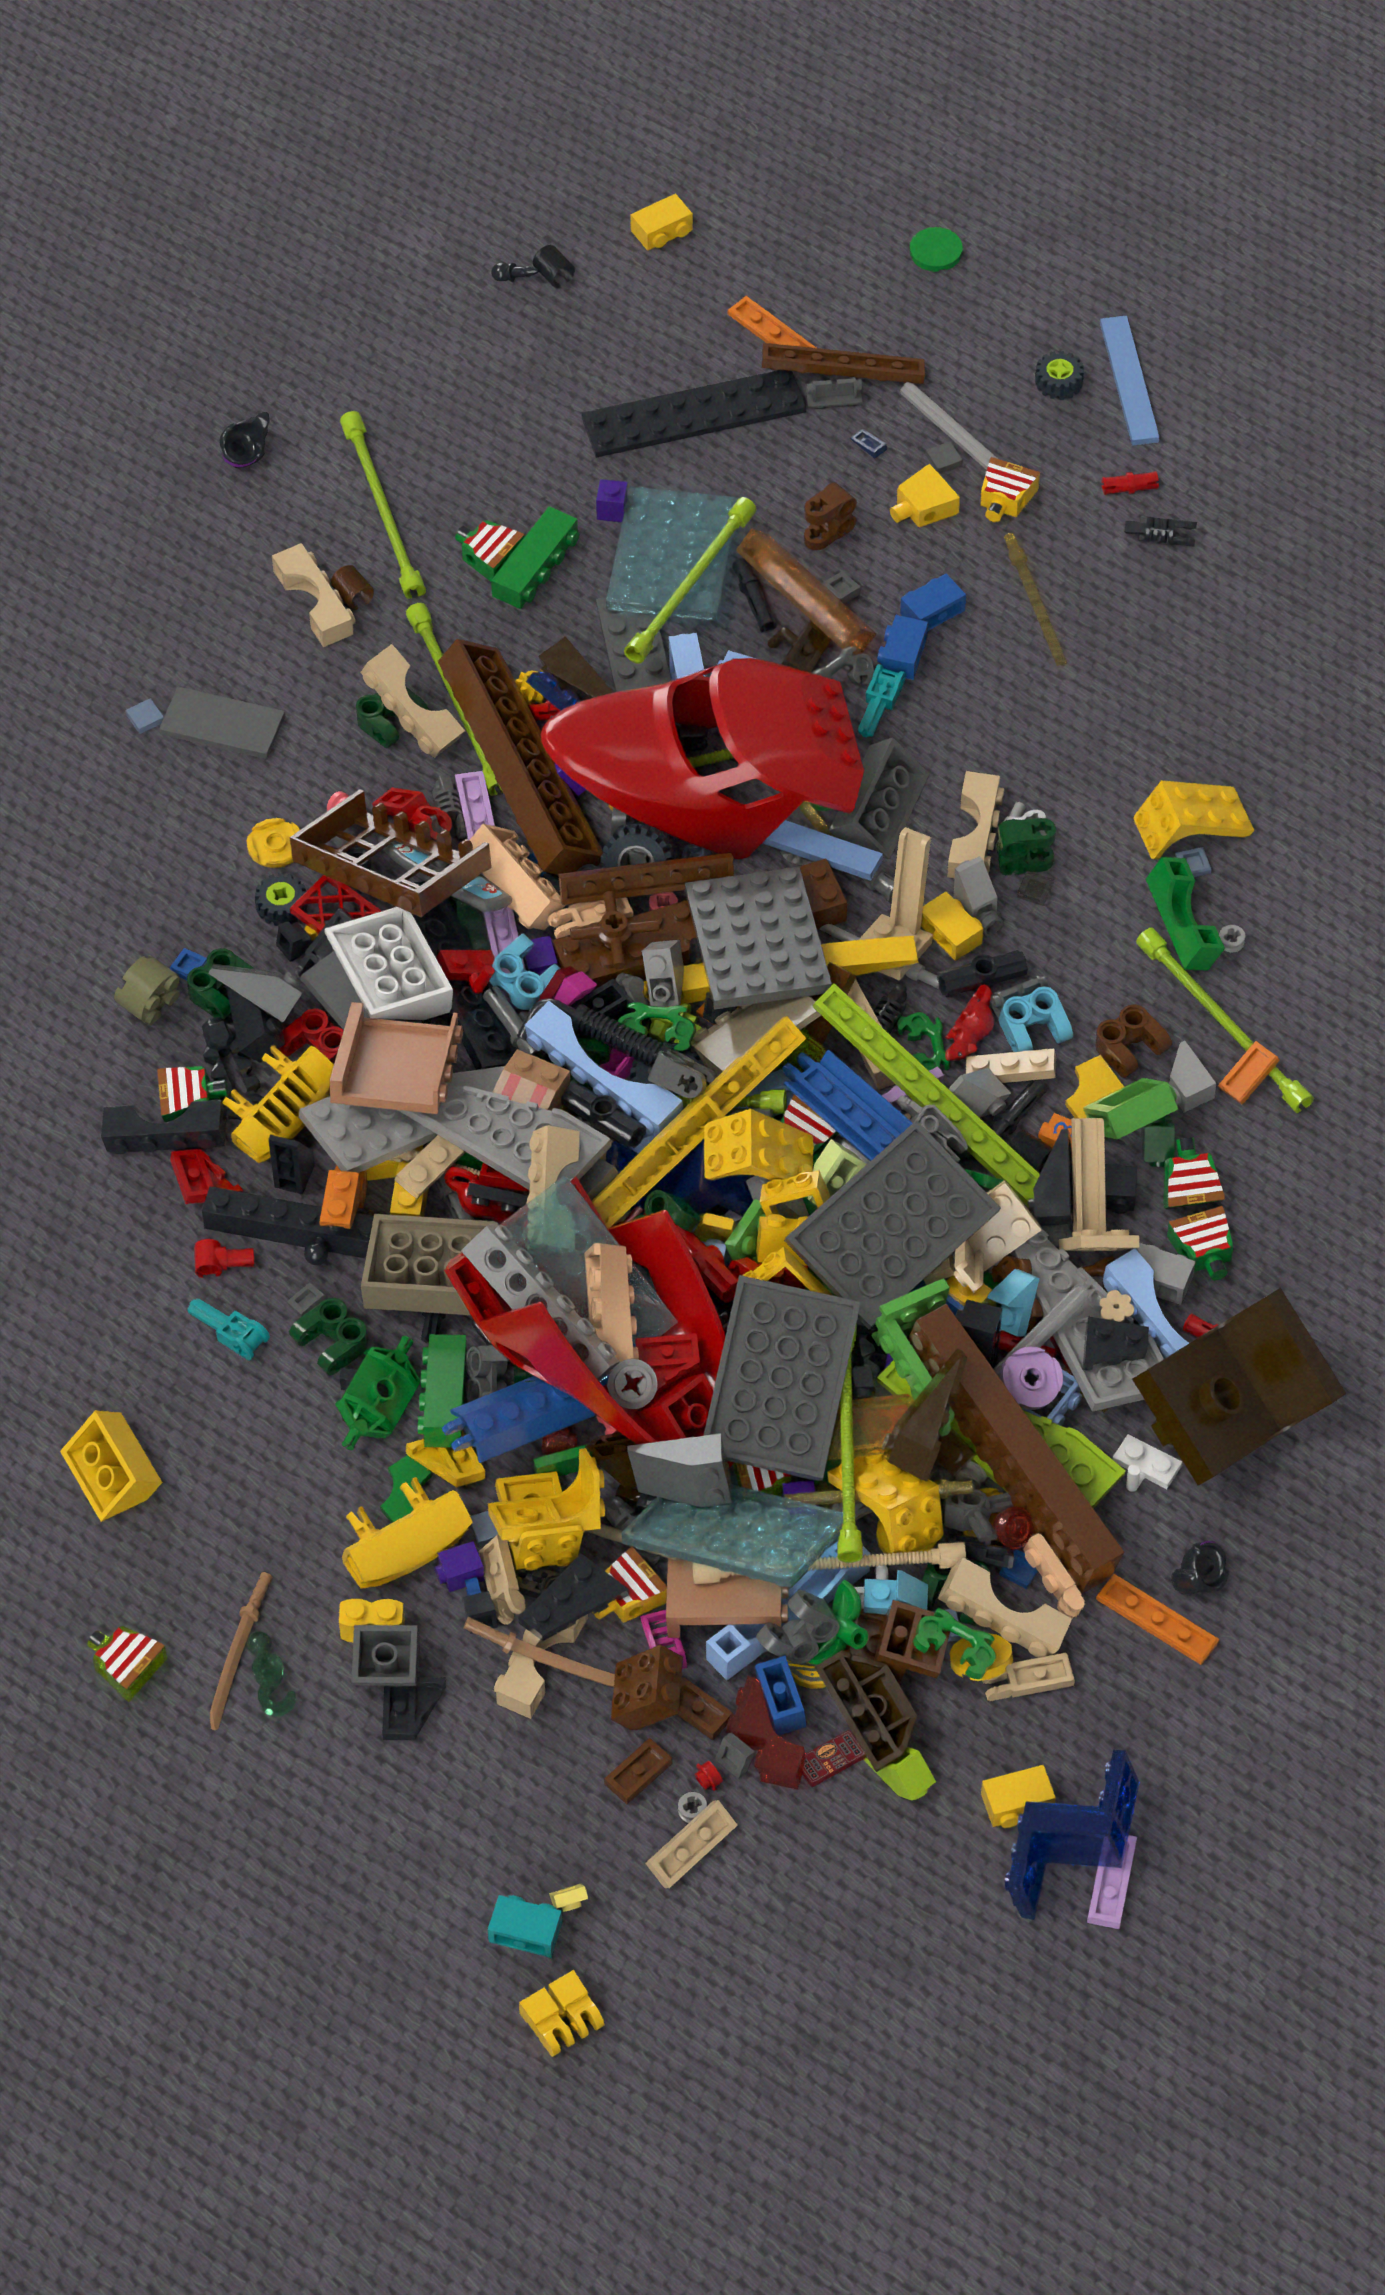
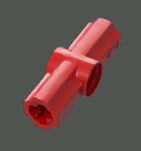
[676,1225,738,1303]

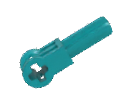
[858,664,906,738]
[187,1299,270,1361]

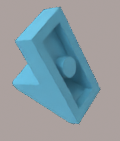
[987,1269,1040,1337]
[864,1570,928,1614]

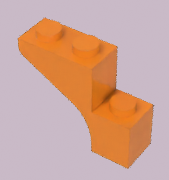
[320,1165,368,1229]

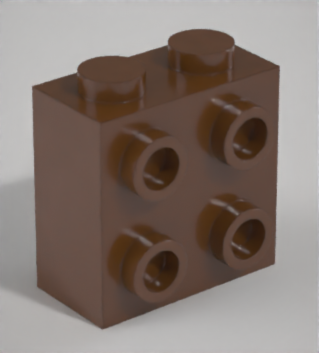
[611,1645,683,1730]

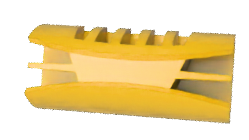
[222,1045,334,1163]
[342,1477,473,1589]

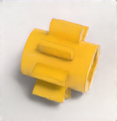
[515,670,550,705]

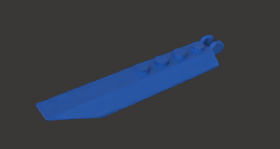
[782,1050,913,1161]
[442,1335,656,1463]

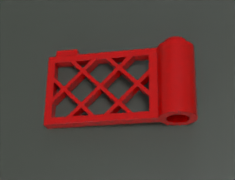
[290,875,381,934]

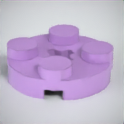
[1000,1346,1063,1410]

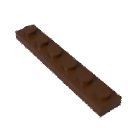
[762,343,925,384]
[559,853,734,905]

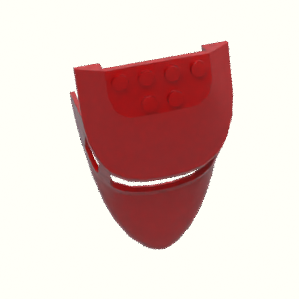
[541,658,864,859]
[444,1176,735,1468]

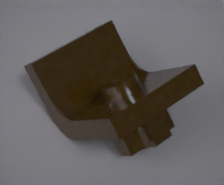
[1132,1288,1346,1486]

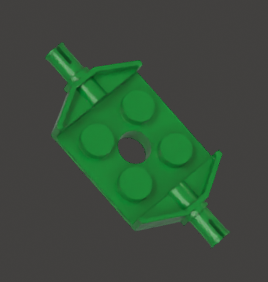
[335,1336,420,1450]

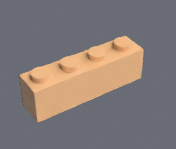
[470,824,566,931]
[584,1243,639,1375]

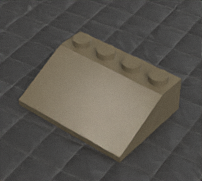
[691,996,821,1077]
[361,1214,495,1315]

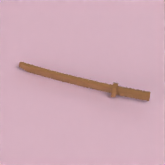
[210,1572,273,1730]
[463,1617,615,1687]

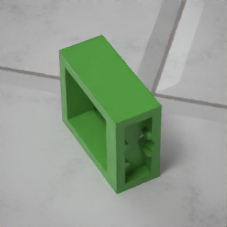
[1083,1078,1178,1139]

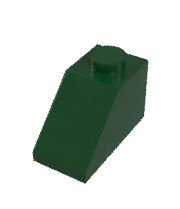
[1141,1115,1175,1167]

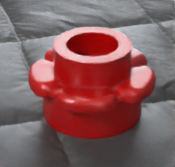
[694,1760,723,1791]

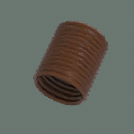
[330,565,374,610]

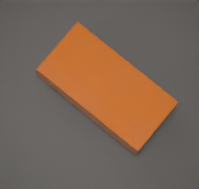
[1218,1041,1280,1105]

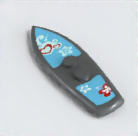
[375,832,512,913]

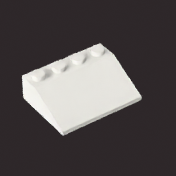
[325,907,453,1020]

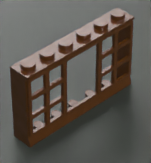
[290,789,492,918]

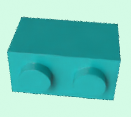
[488,1895,562,1958]

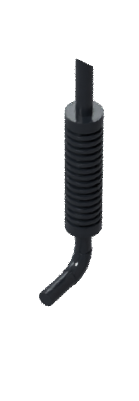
[517,998,695,1080]

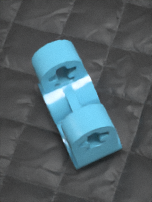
[489,934,561,1010]
[999,986,1073,1052]

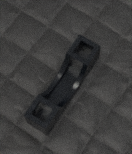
[101,1100,227,1154]

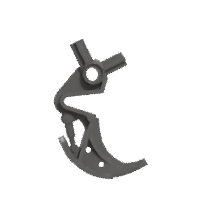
[832,1467,1015,1546]

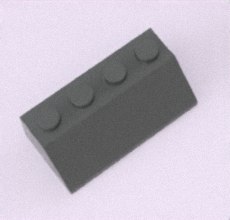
[829,738,929,860]
[300,951,422,1030]

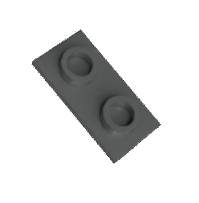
[805,377,863,408]
[989,975,1048,1020]

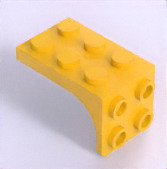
[1134,780,1254,859]
[704,1109,814,1181]
[488,1448,605,1542]
[827,1448,944,1554]
[495,1471,583,1570]

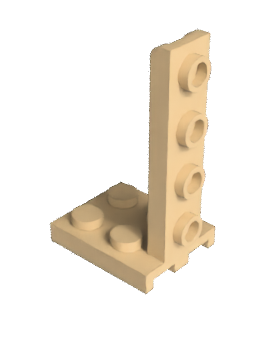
[859,827,933,980]
[1059,1118,1139,1252]
[954,1180,1042,1292]

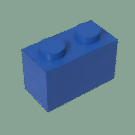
[900,573,966,631]
[877,615,928,680]
[755,1656,806,1736]

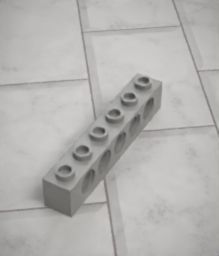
[461,1222,620,1381]

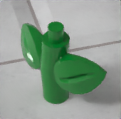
[808,1580,868,1665]

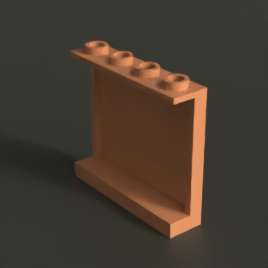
[330,1002,463,1114]
[666,1518,789,1638]

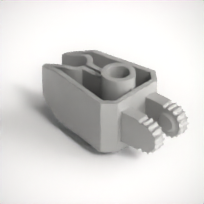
[897,1095,968,1162]

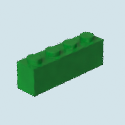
[491,506,580,609]
[418,1334,467,1448]

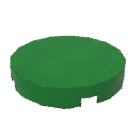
[910,227,963,272]

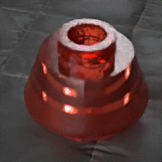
[542,1426,578,1456]
[993,1506,1034,1549]

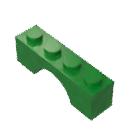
[1145,857,1225,971]

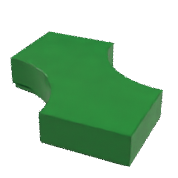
[380,1455,432,1523]

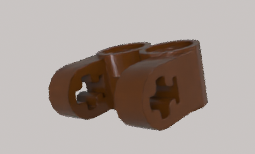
[804,482,857,550]
[1095,1004,1172,1078]

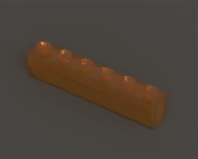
[736,528,876,654]

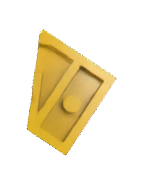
[406,1432,485,1488]

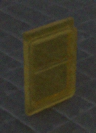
[827,1394,915,1460]

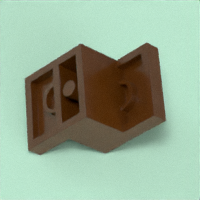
[844,1600,950,1684]

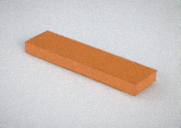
[728,296,816,348]
[1096,1574,1219,1665]

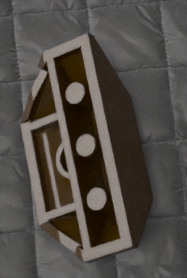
[585,1432,638,1487]
[815,1651,919,1772]

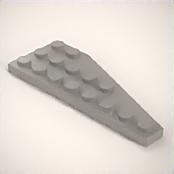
[299,1066,505,1173]
[398,1082,612,1190]
[1010,1229,1164,1412]

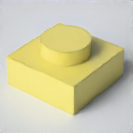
[549,1884,588,1912]

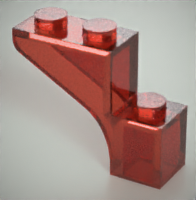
[727,1676,806,1790]

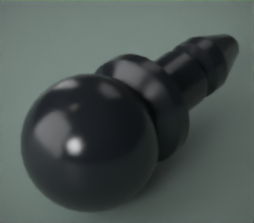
[491,262,539,282]

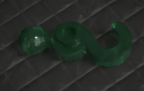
[448,896,491,950]
[247,1631,296,1717]

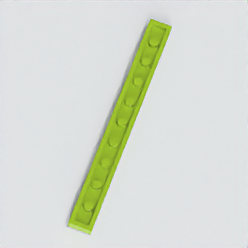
[812,983,1040,1208]

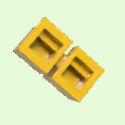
[519,1970,605,2057]

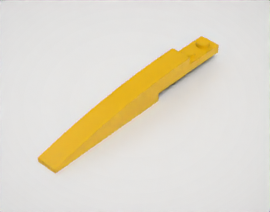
[642,936,919,1007]
[592,1016,806,1228]

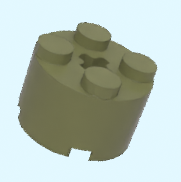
[114,955,180,1026]

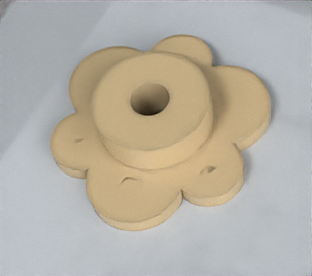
[1099,1290,1134,1322]

